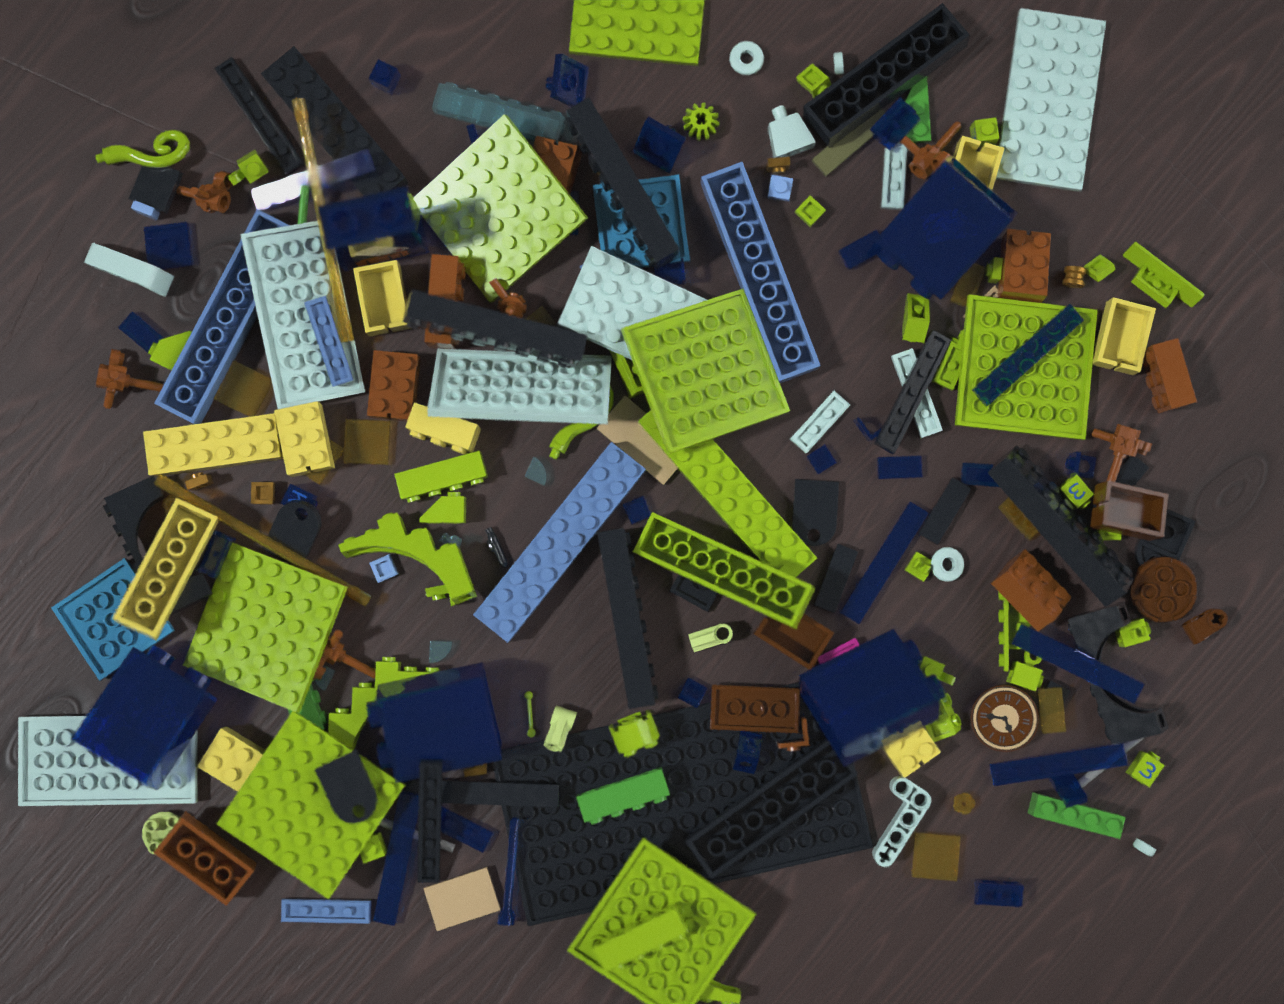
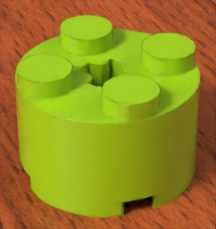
[608,710,660,757]

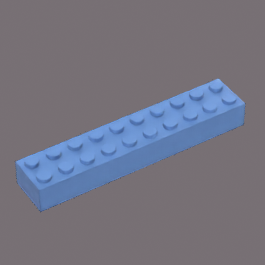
[701,162,821,383]
[154,209,290,424]
[473,442,646,643]

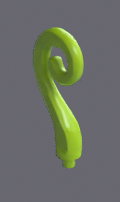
[95,130,190,168]
[549,386,614,460]

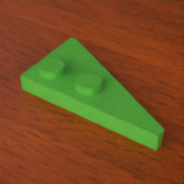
[888,76,931,144]

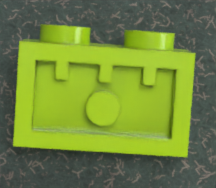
[914,689,961,742]

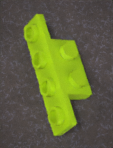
[1123,242,1205,308]
[998,591,1030,672]

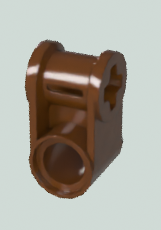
[1181,609,1228,645]

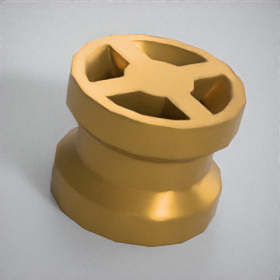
[1062,266,1087,288]

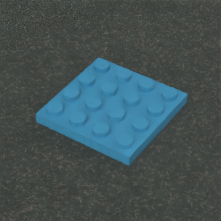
[593,175,690,268]
[51,558,175,681]

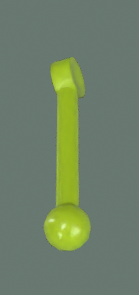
[524,691,536,737]

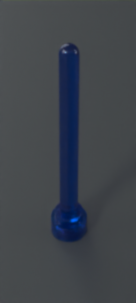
[497,817,519,926]

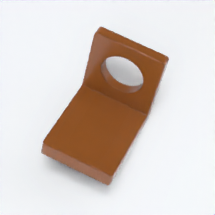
[777,717,809,751]

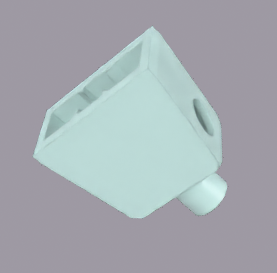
[768,105,815,158]

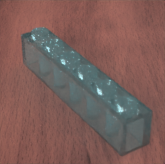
[432,82,566,144]

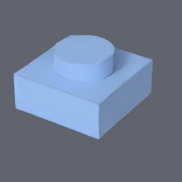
[767,175,793,202]

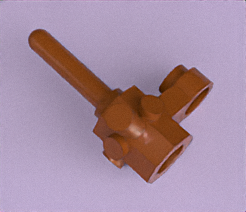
[900,122,962,180]
[176,171,232,213]
[489,278,527,318]
[95,349,164,409]
[1092,424,1152,482]
[313,630,376,680]

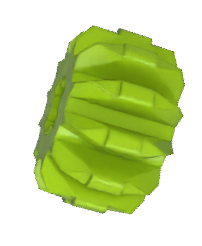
[683,102,719,140]

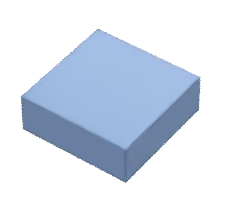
[131,201,160,220]
[369,554,399,583]

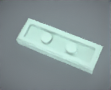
[881,143,907,210]
[790,391,850,453]

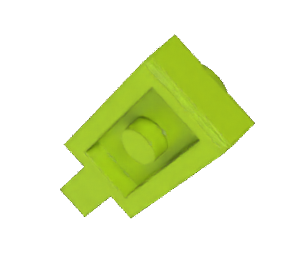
[932,329,964,391]

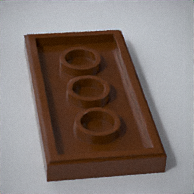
[710,684,800,733]

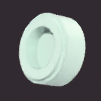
[834,52,844,75]
[1133,838,1156,857]

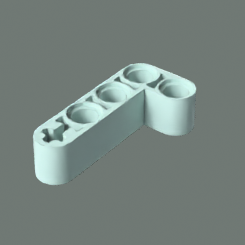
[84,243,174,296]
[872,776,931,867]

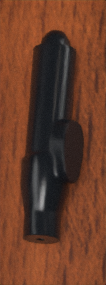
[485,527,508,568]

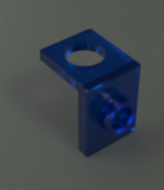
[654,258,685,285]
[853,417,882,442]
[1065,451,1096,479]
[733,731,762,774]

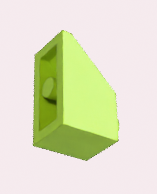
[902,293,930,343]
[148,331,192,371]
[419,492,466,524]

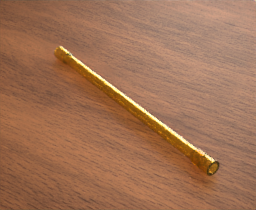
[292,98,354,343]
[154,474,372,607]

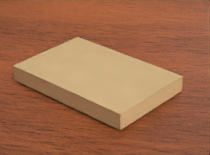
[423,867,501,931]

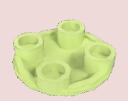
[142,812,180,854]

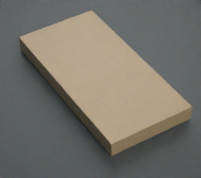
[597,396,678,485]

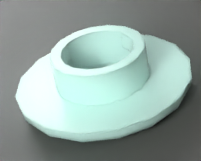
[730,41,764,75]
[931,547,964,582]

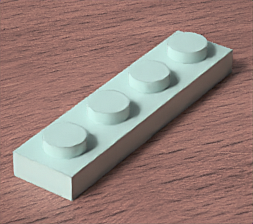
[891,348,943,438]

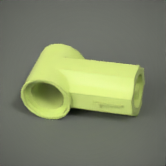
[688,623,733,652]
[544,705,577,752]

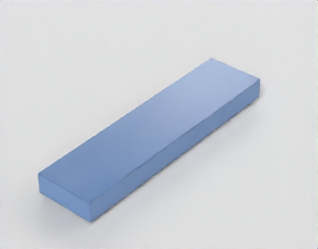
[304,296,354,387]
[281,898,371,924]

